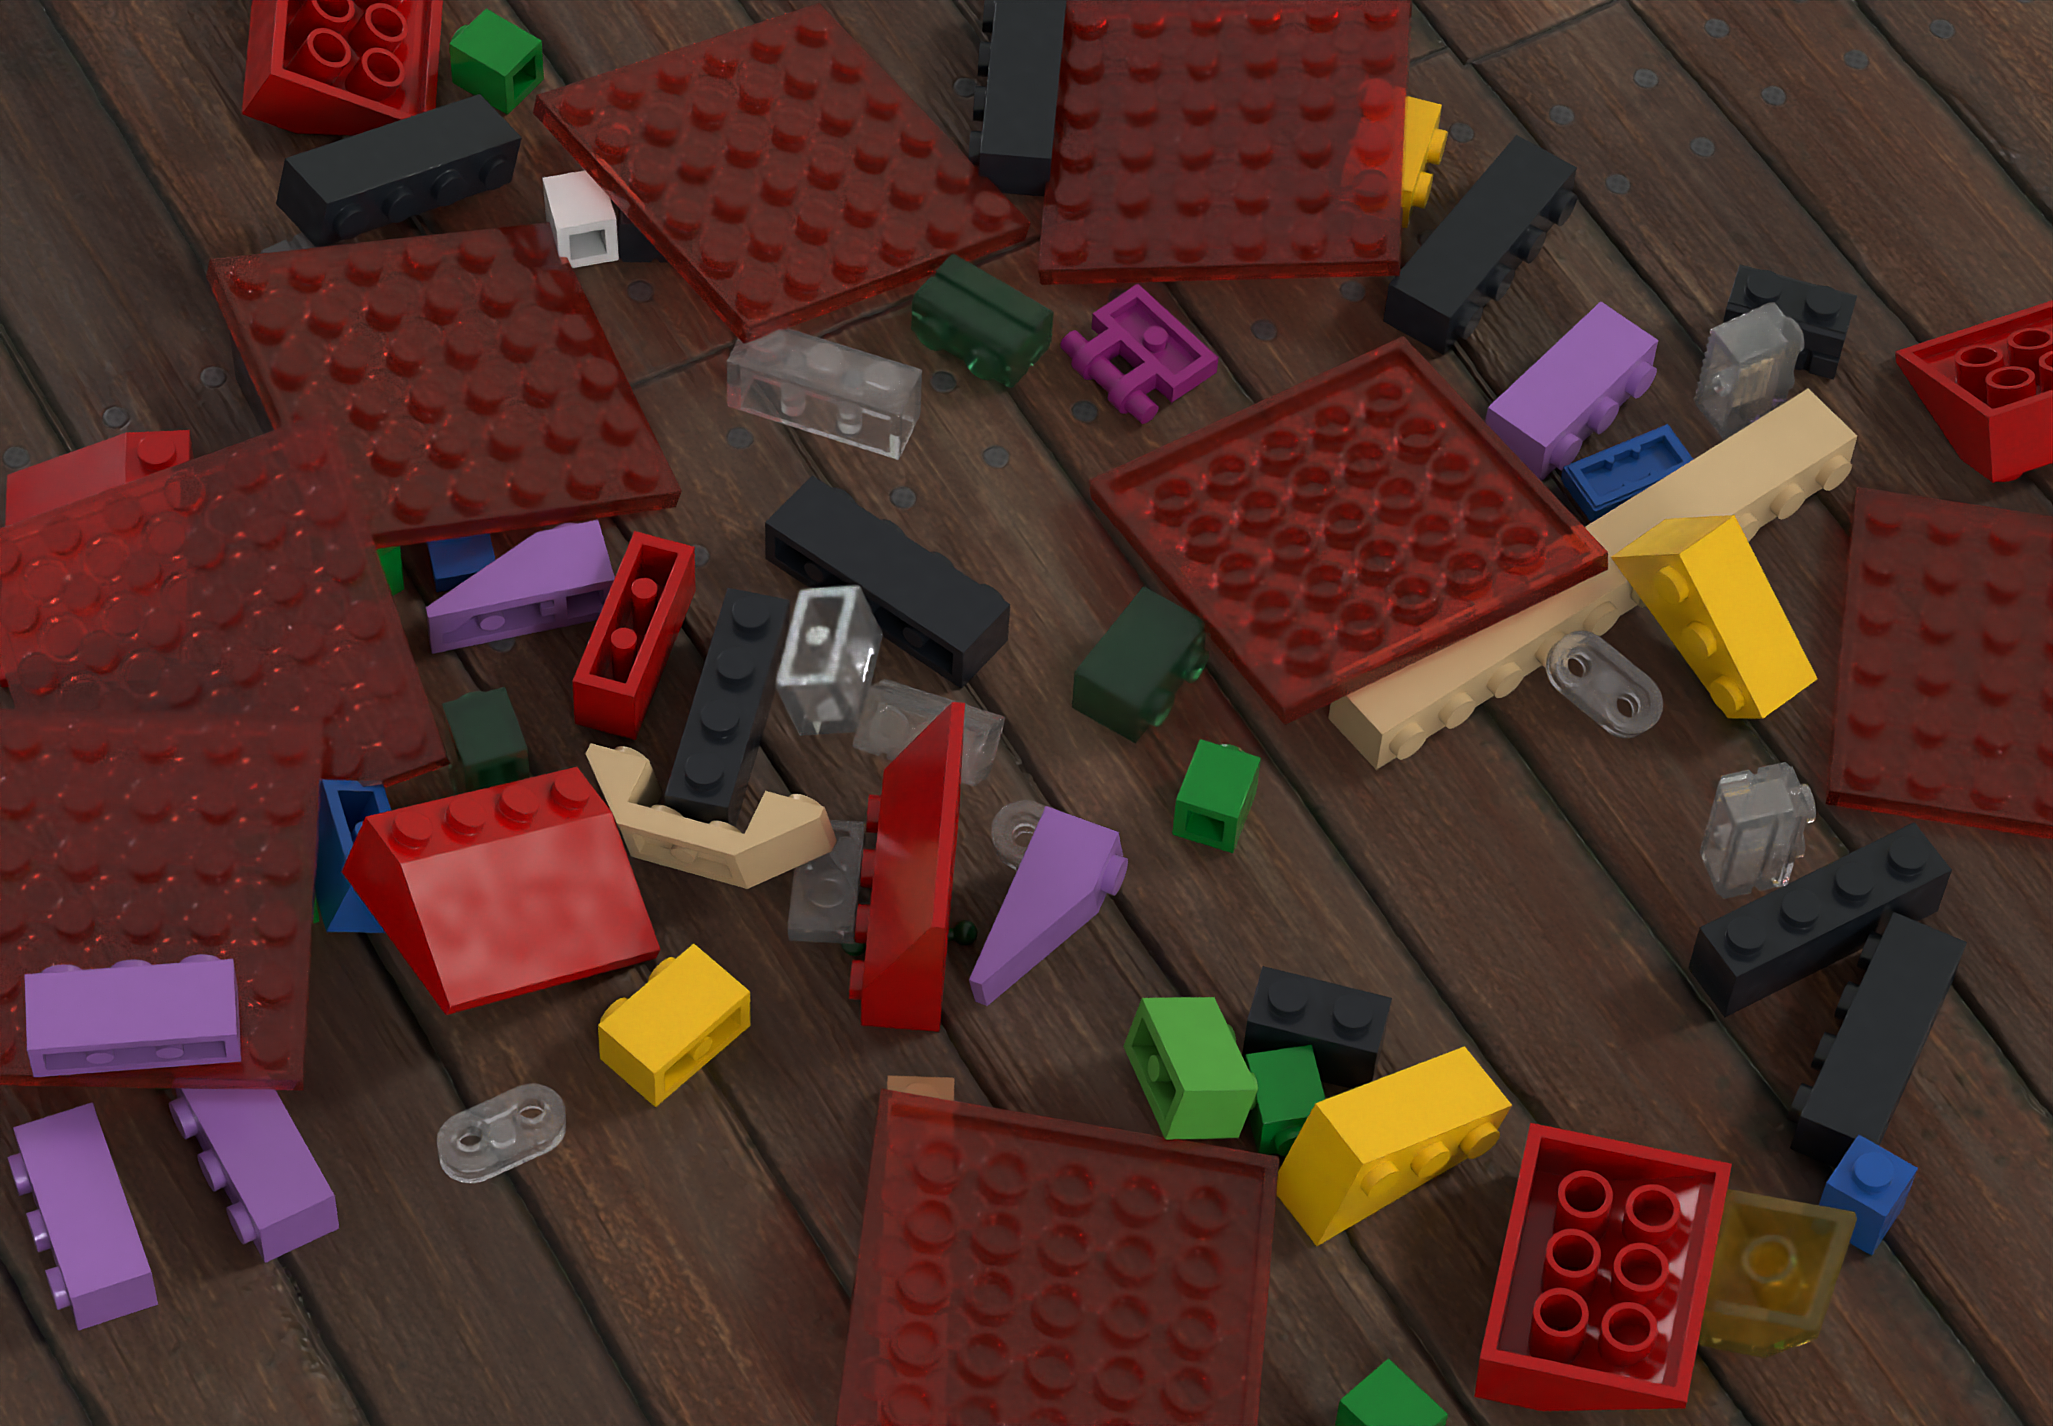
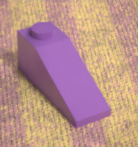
[426,520,615,654]
[969,806,1128,1006]

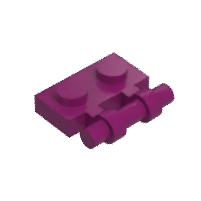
[1060,284,1219,424]

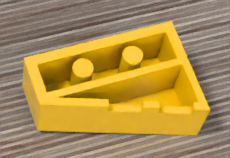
[1611,515,1818,719]
[1270,1046,1512,1246]

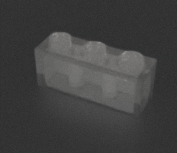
[727,316,922,460]

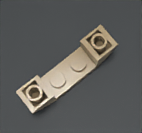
[586,743,837,889]

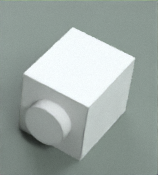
[543,168,619,270]

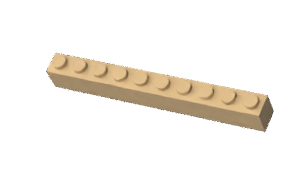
[1328,388,1857,770]

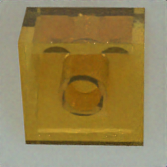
[1699,1189,1857,1358]

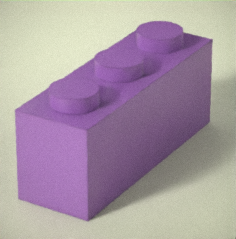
[1481,302,1658,484]
[25,954,241,1077]
[169,1039,339,1263]
[7,1102,158,1331]

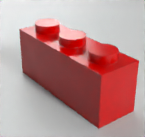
[572,531,696,740]

